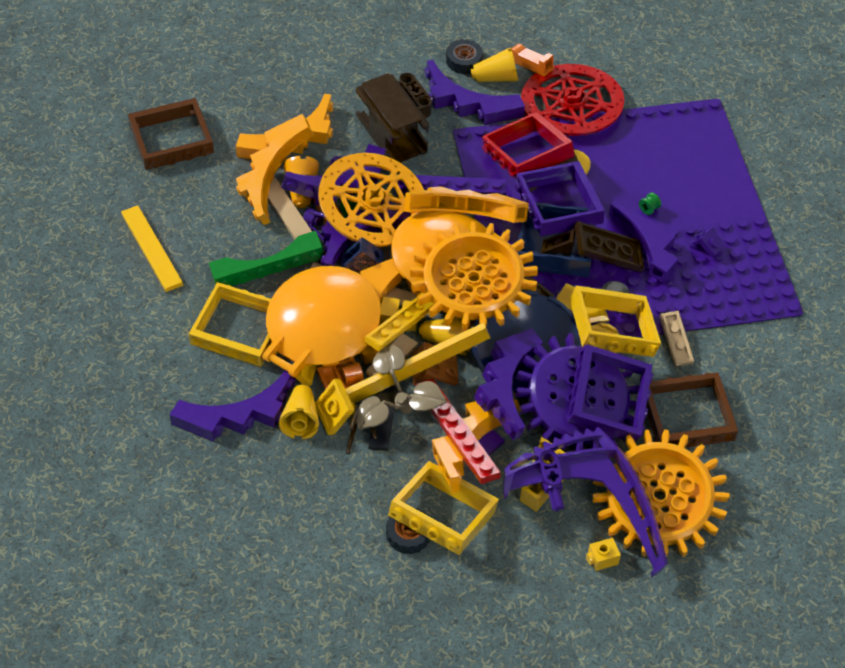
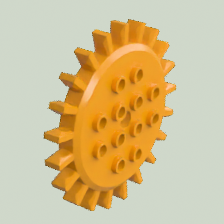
[410,221,538,331]
[592,430,729,557]

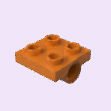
[317,357,364,389]

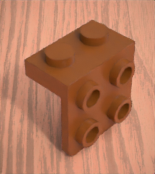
[411,342,459,386]

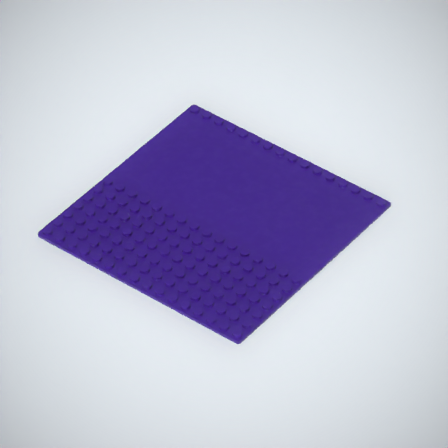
[453,99,803,338]

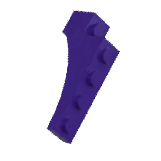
[608,200,679,283]

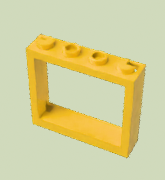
[189,282,272,367]
[569,286,661,357]
[388,461,499,555]

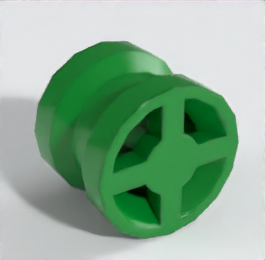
[638,192,662,215]

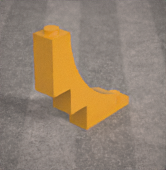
[359,258,402,365]
[432,398,519,493]

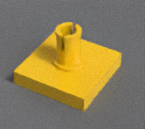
[315,379,357,435]

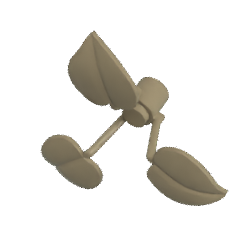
[356,345,447,430]

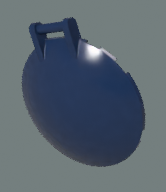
[472,291,593,400]

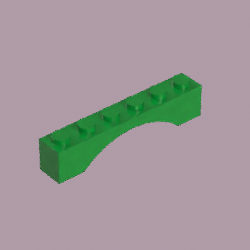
[208,231,324,289]

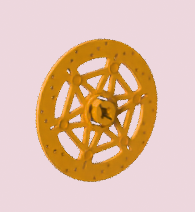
[318,153,424,247]

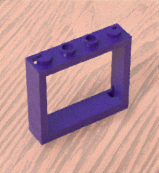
[515,161,605,237]
[567,344,653,441]

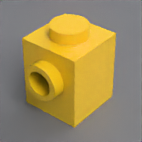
[586,538,621,571]

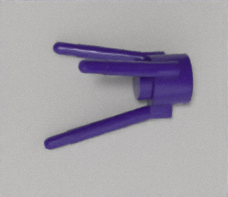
[303,208,326,241]

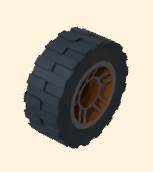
[446,39,483,74]
[386,508,430,554]

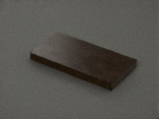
[575,221,644,273]

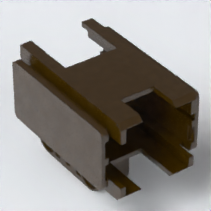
[356,73,432,163]

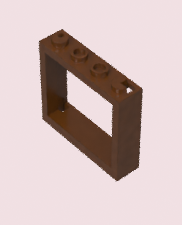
[128,98,214,170]
[646,372,738,448]

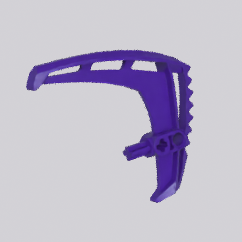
[502,427,668,577]

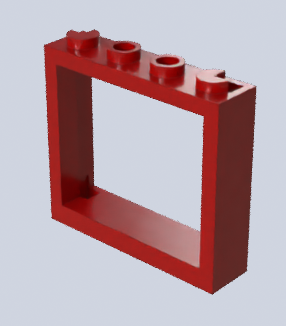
[482,112,575,179]

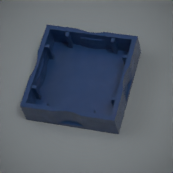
[518,202,595,277]

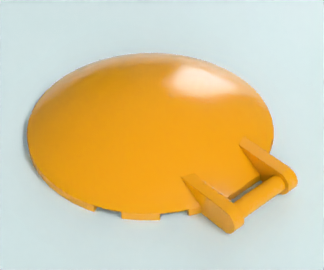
[391,211,498,305]
[262,266,381,377]

